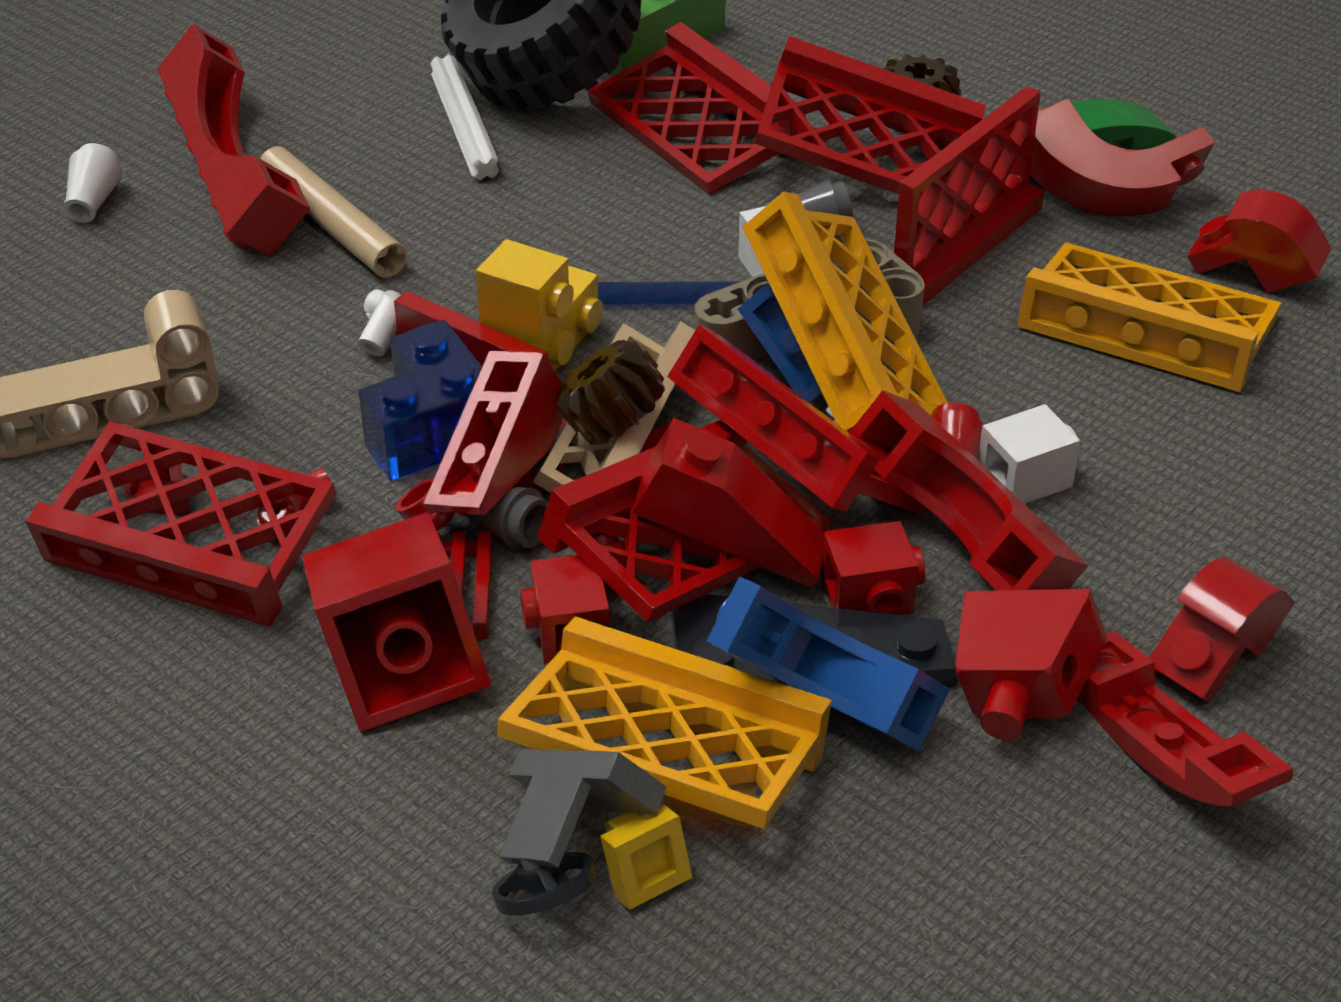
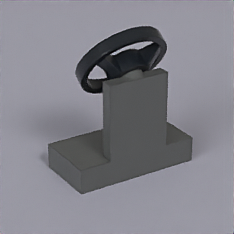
[492,749,667,916]

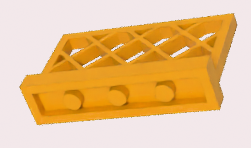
[742,192,948,433]
[1017,242,1282,392]
[497,617,832,829]

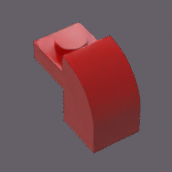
[1187,190,1332,294]
[1149,557,1295,704]

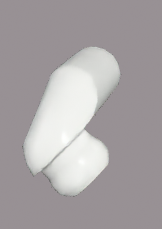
[358,289,401,357]

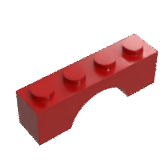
[849,390,1089,591]

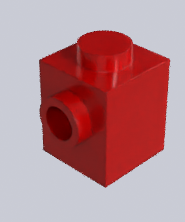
[821,521,925,615]
[520,555,610,664]

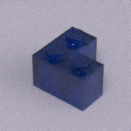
[358,319,482,481]

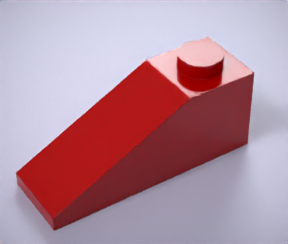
[423,351,565,515]
[632,418,824,588]

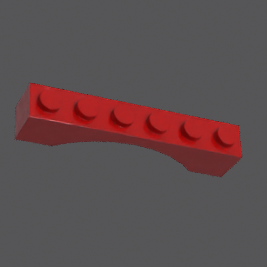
[157,23,310,257]

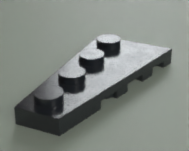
[670,594,956,687]

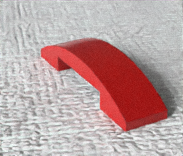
[1078,630,1293,806]

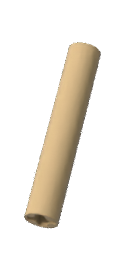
[260,146,407,278]

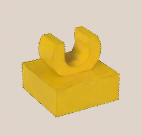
[600,804,693,910]

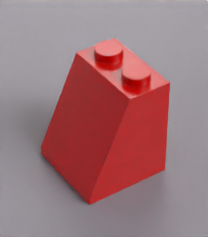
[302,512,492,732]

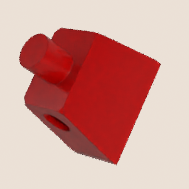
[956,589,1107,740]

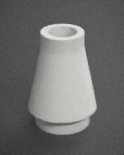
[63,143,122,223]

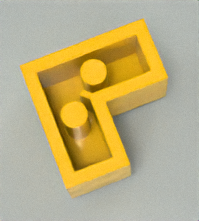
[476,239,603,371]

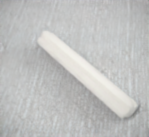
[430,55,499,181]

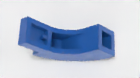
[707,576,950,752]

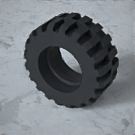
[441,0,642,111]

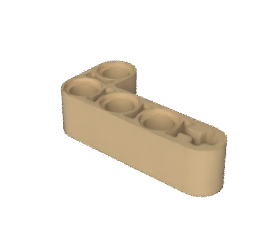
[0,290,219,458]

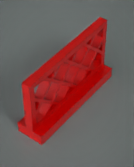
[588,22,806,195]
[754,36,986,200]
[894,86,1044,305]
[667,325,927,515]
[537,419,832,623]
[25,421,337,627]

